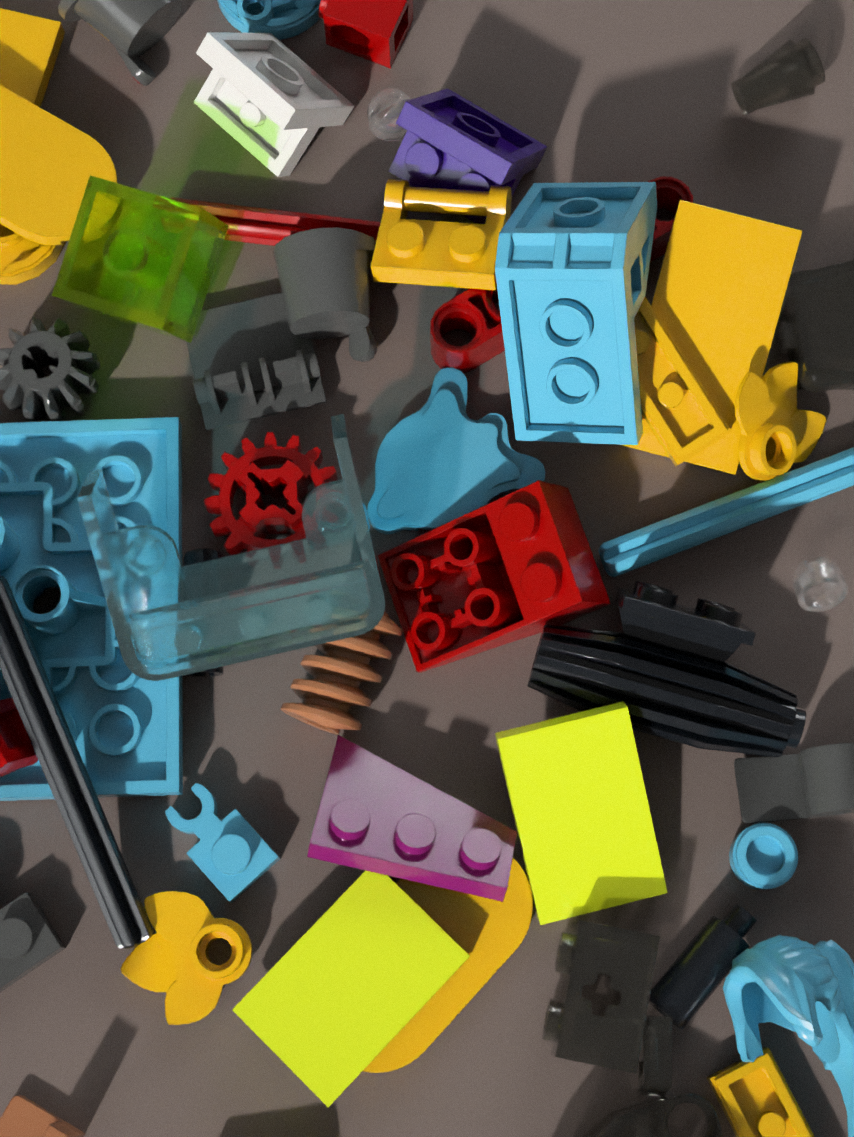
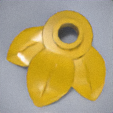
[735,362,826,481]
[121,891,253,1025]

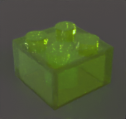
[52,175,228,343]

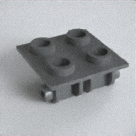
[180,292,327,430]

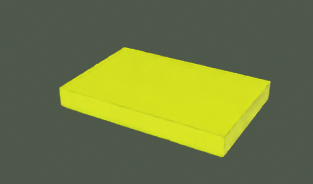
[495,701,668,925]
[232,870,470,1107]

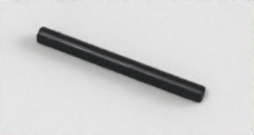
[0,576,153,949]

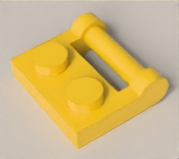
[371,179,512,290]

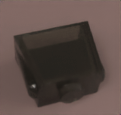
[775,260,854,392]

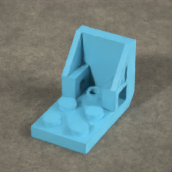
[495,182,657,445]

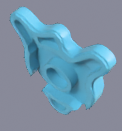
[367,368,545,534]

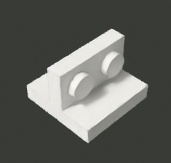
[194,32,354,177]

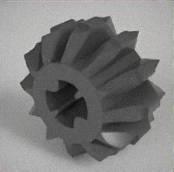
[0,317,100,422]

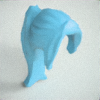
[723,935,854,1137]

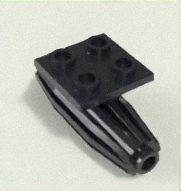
[527,581,806,757]

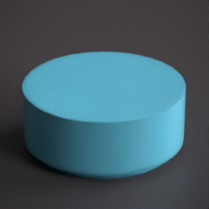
[729,823,798,890]

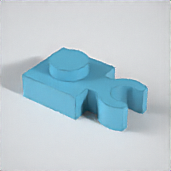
[165,783,281,903]

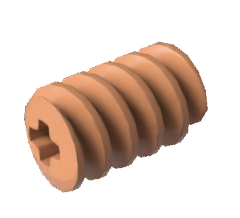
[280,590,403,735]

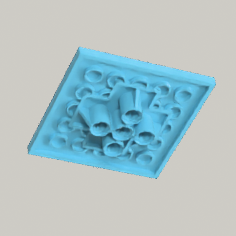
[0,417,183,801]

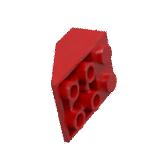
[377,480,611,672]

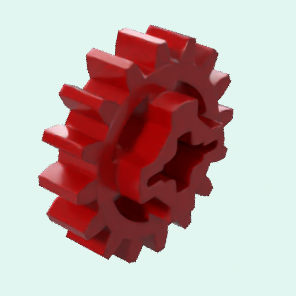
[204,432,343,571]

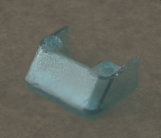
[77,414,385,681]

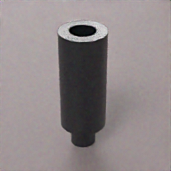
[645,904,757,1030]

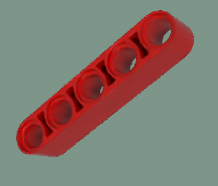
[430,176,693,373]

